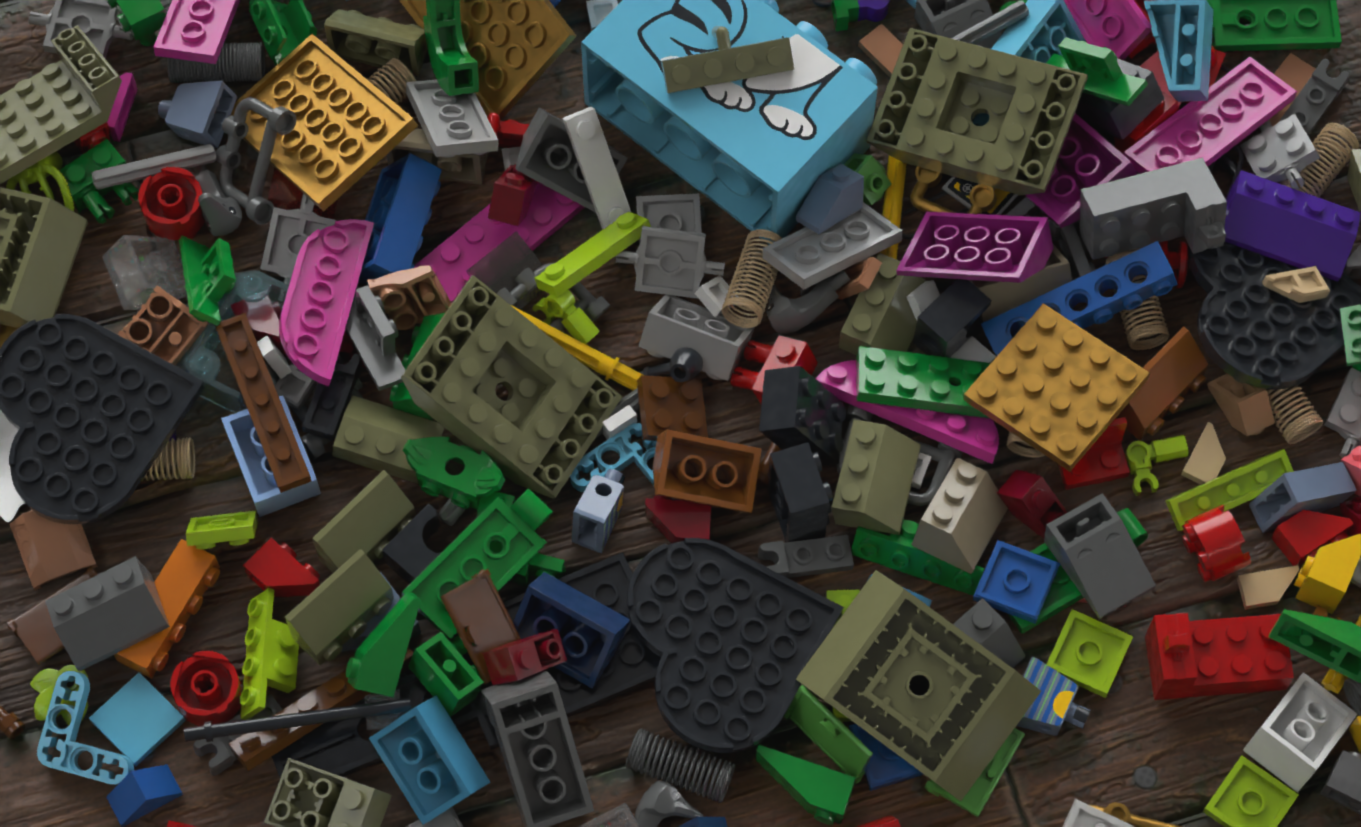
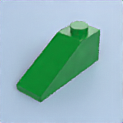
[346,592,421,697]
[1268,609,1361,683]
[756,745,856,825]

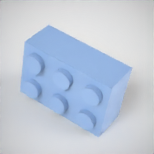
[221,395,321,517]

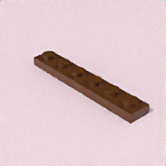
[215,313,312,493]
[229,647,414,771]

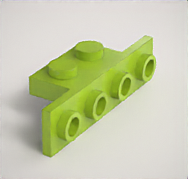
[240,588,299,720]

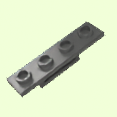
[345,285,405,391]

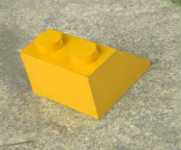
[1294,533,1361,614]

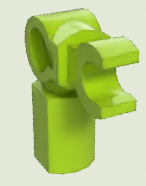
[532,290,600,344]
[1125,435,1188,496]

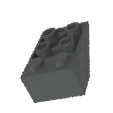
[914,0,1002,49]
[1044,493,1156,619]

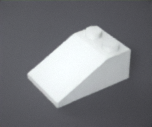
[1243,672,1357,793]

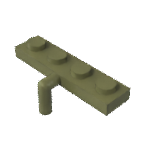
[661,26,795,93]

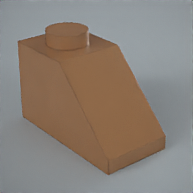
[1207,374,1275,437]

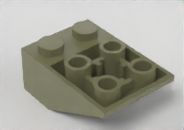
[264,758,392,827]

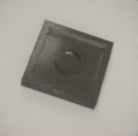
[466,231,543,310]

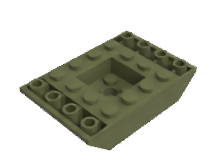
[866,28,1088,195]
[0,187,88,328]
[401,275,622,498]
[796,570,1041,801]

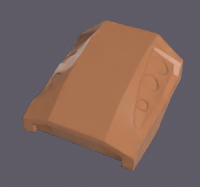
[367,265,452,330]
[117,285,209,366]
[9,510,98,590]

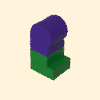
[831,0,889,31]

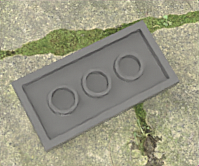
[406,79,498,158]
[763,202,902,290]

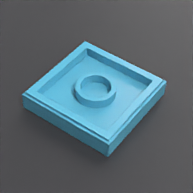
[89,672,186,767]

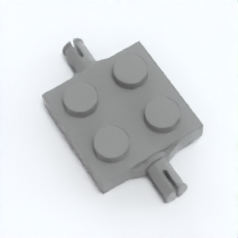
[28,0,133,59]
[1240,114,1320,189]
[260,193,336,298]
[615,226,725,298]
[1324,368,1361,458]

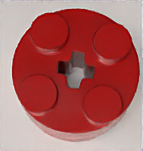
[138,167,205,240]
[1182,505,1251,582]
[170,651,243,726]

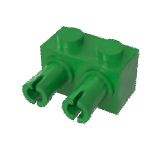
[106,0,166,46]
[60,138,139,223]
[408,628,484,717]

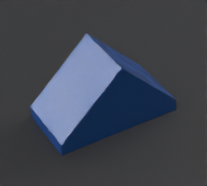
[106,764,183,827]

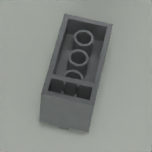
[1080,157,1227,260]
[481,670,594,827]

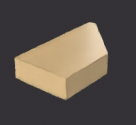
[1262,266,1330,303]
[1181,422,1226,485]
[1237,565,1299,610]

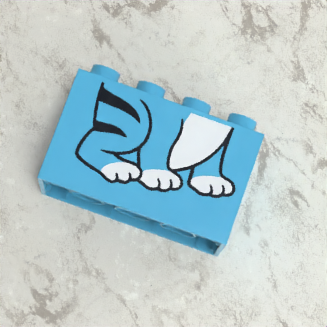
[581,0,878,245]

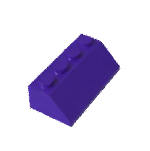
[1225,170,1361,282]

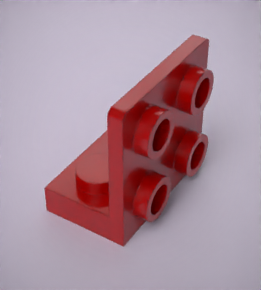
[1058,417,1130,490]

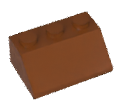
[1116,326,1208,441]
[653,429,762,513]

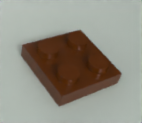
[637,375,708,441]

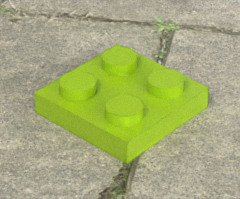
[185,510,258,549]
[1046,609,1133,698]
[1203,755,1299,827]

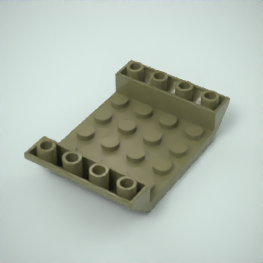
[0,25,122,184]

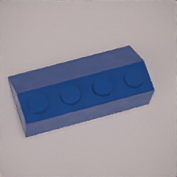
[358,153,442,284]

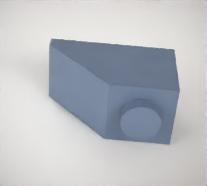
[796,163,864,234]

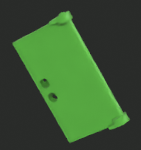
[784,685,873,785]
[924,728,1025,817]

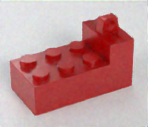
[1145,613,1294,700]

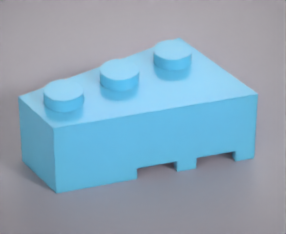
[1144,0,1213,102]

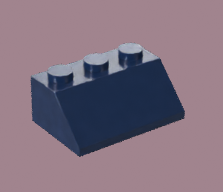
[513,572,630,688]

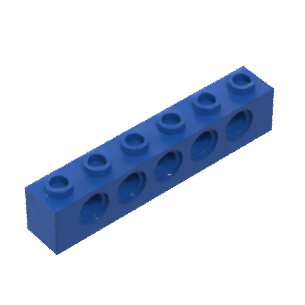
[981,241,1178,357]

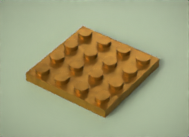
[964,303,1150,472]

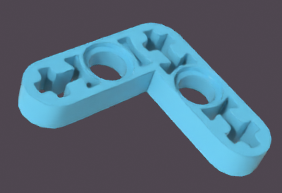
[570,423,679,500]
[37,671,134,785]

